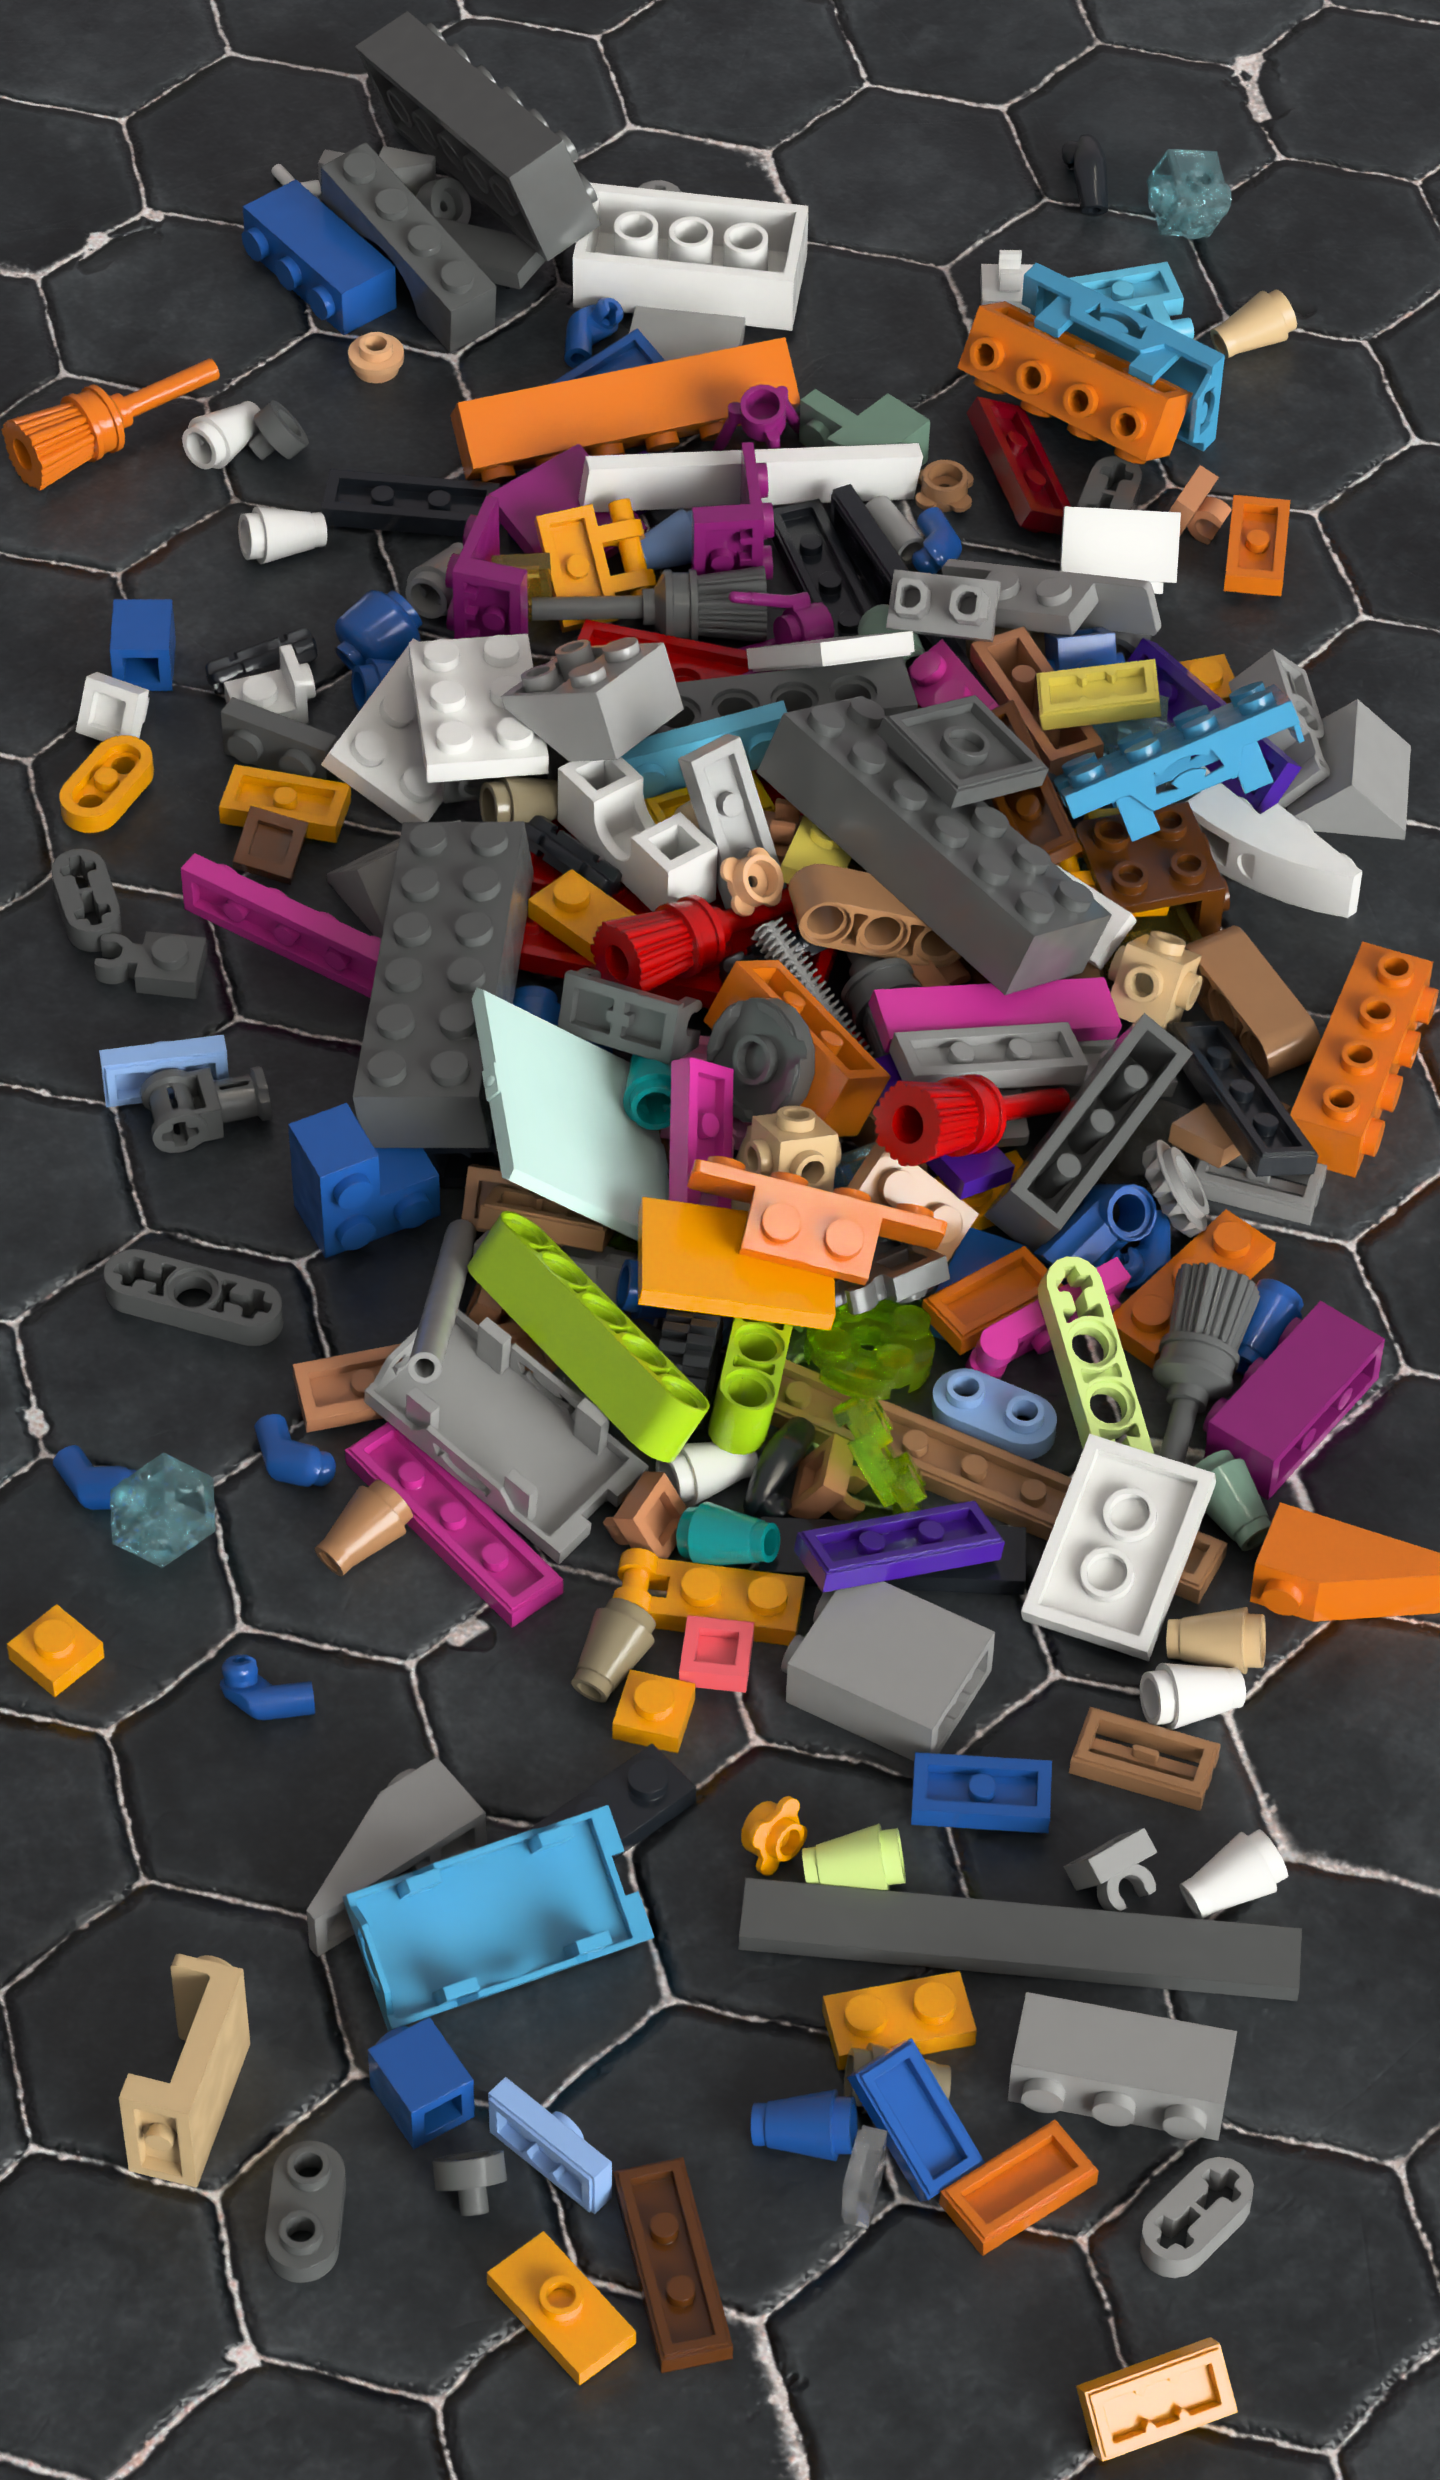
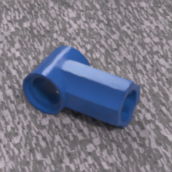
[1033,1184,1157,1285]

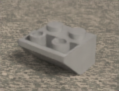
[501,637,684,761]

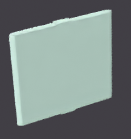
[472,988,669,1241]

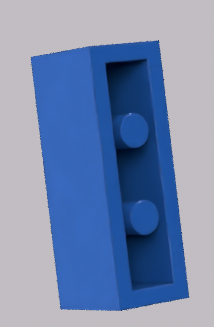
[242,179,397,335]

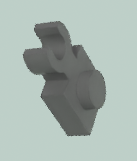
[94,931,208,999]
[834,1243,950,1315]

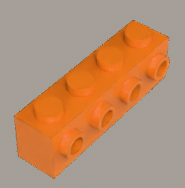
[957,301,1193,464]
[1290,941,1439,1178]

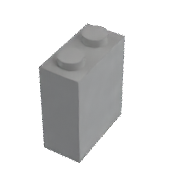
[781,1581,995,1761]

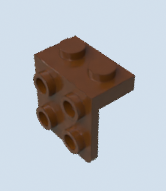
[1076,801,1230,940]

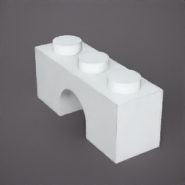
[558,757,718,912]

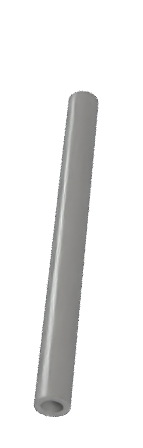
[408,1219,477,1384]

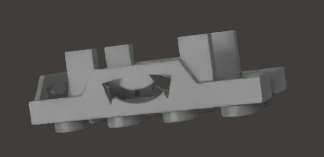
[364,1309,649,1564]

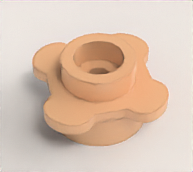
[720,847,784,917]

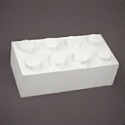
[573,183,808,331]

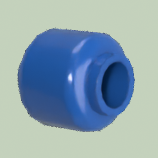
[335,590,422,671]

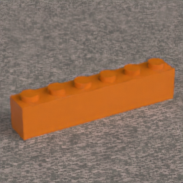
[450,337,800,484]

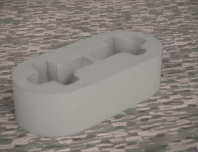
[1139,2157,1254,2278]

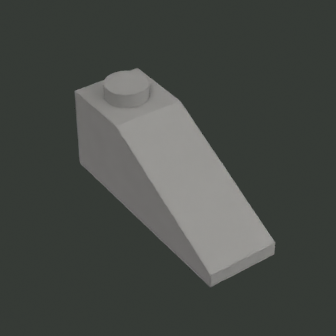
[306,1757,487,1957]

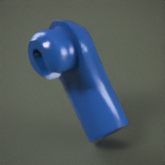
[564,297,624,368]
[1110,1210,1171,1290]
[254,1414,336,1487]
[53,1445,148,1510]
[219,1654,315,1721]

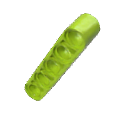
[467,1211,710,1463]
[708,1317,793,1455]

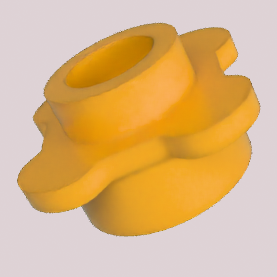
[741,1796,807,1876]

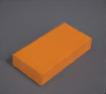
[921,1246,1064,1355]
[939,2119,1099,2256]

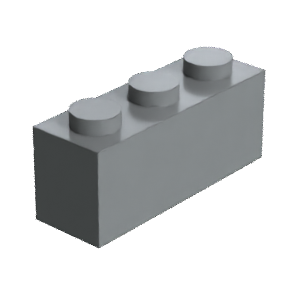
[1008,1992,1237,2141]

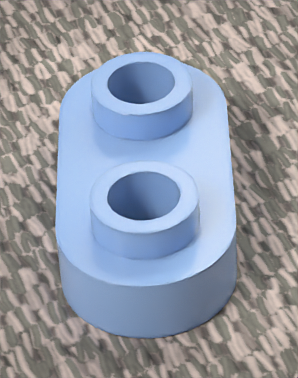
[932,1368,1057,1460]

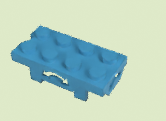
[1022,262,1225,451]
[1053,681,1305,842]
[342,1805,655,2031]

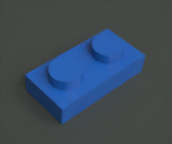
[911,1752,1052,1833]

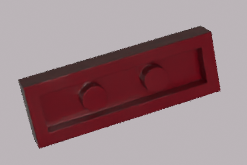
[966,396,1071,536]

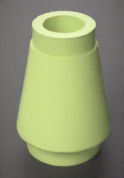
[802,1824,906,1891]

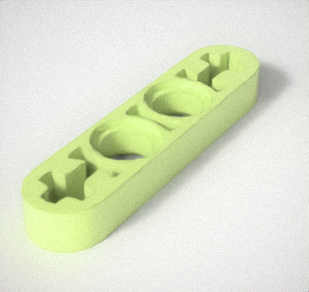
[1037,1256,1154,1454]

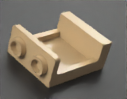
[119,1954,251,2188]

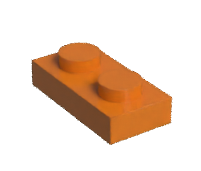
[1224,495,1291,597]

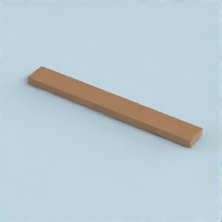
[770,1359,1228,1604]

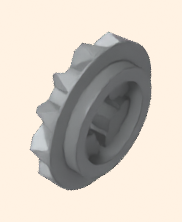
[1142,1140,1209,1238]

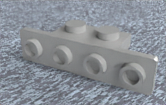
[942,559,1162,636]

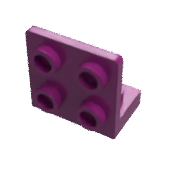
[691,442,774,580]
[445,496,528,639]

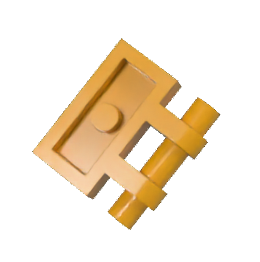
[534,498,657,633]

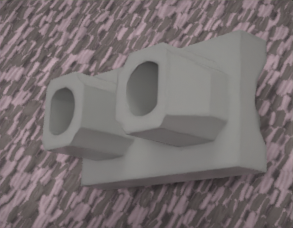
[886,569,1001,642]

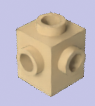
[1108,931,1202,1030]
[744,1106,842,1193]

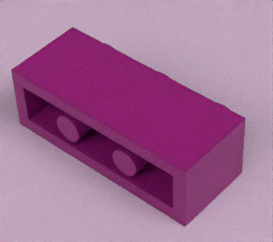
[1203,1300,1385,1500]

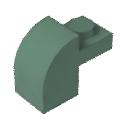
[799,389,930,467]

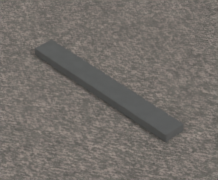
[738,1878,1302,2001]

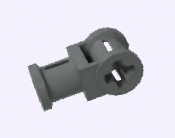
[140,1066,272,1153]

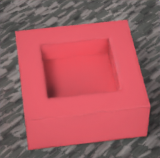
[679,1615,754,1693]

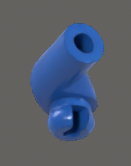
[911,507,962,574]

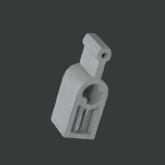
[1228,649,1330,809]

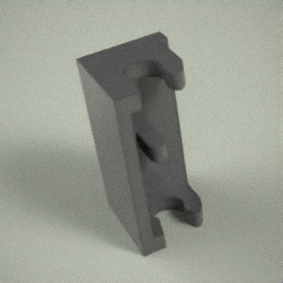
[558,967,702,1065]

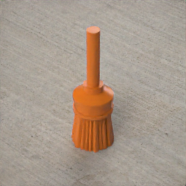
[1,358,220,491]

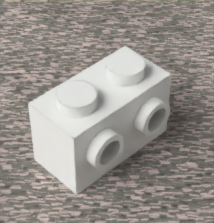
[1060,506,1181,594]

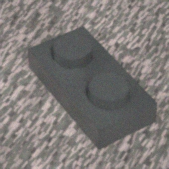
[221,697,338,781]

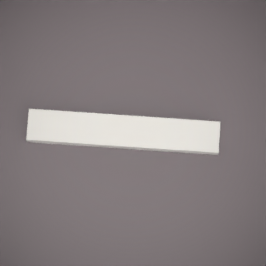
[578,443,923,512]

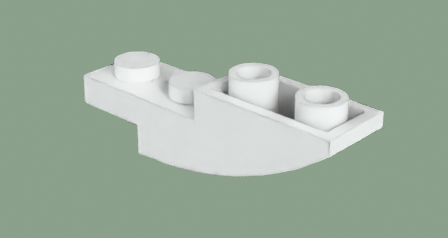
[1156,766,1362,918]

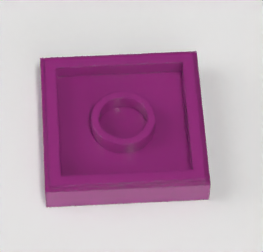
[488,444,648,584]

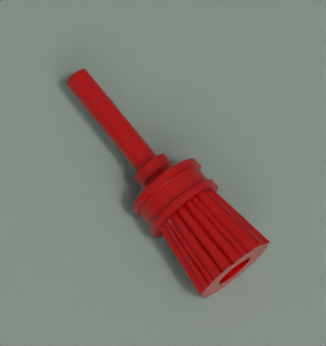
[590,887,794,992]
[873,1074,1070,1167]

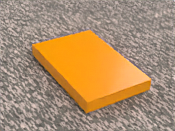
[638,1197,836,1330]

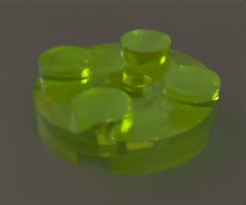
[803,1299,935,1400]
[832,1395,927,1515]

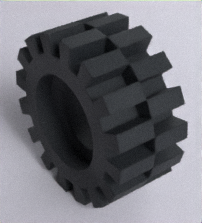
[658,1309,724,1431]

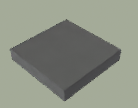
[877,695,1049,809]

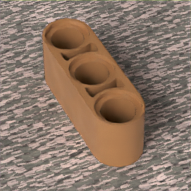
[788,864,961,968]
[1184,925,1321,1080]

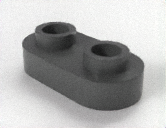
[265,2141,346,2283]

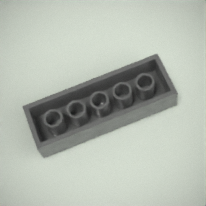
[355,11,602,262]
[757,696,1112,995]
[352,821,534,1148]

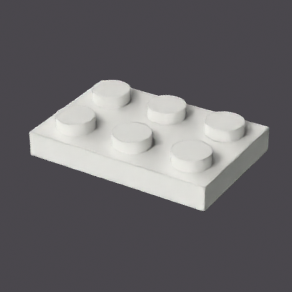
[409,634,549,783]
[321,638,443,824]
[1021,1434,1216,1661]

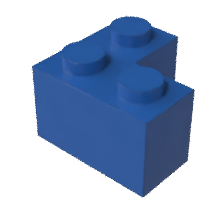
[288,1103,441,1258]

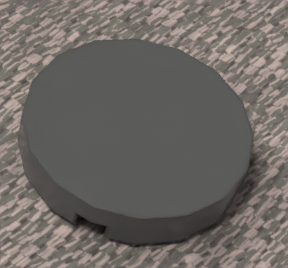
[707,998,815,1122]

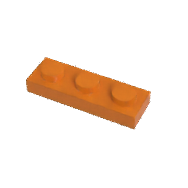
[1112,1209,1276,1369]

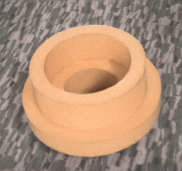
[348,332,404,383]

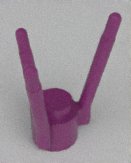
[711,384,800,451]
[728,591,835,675]

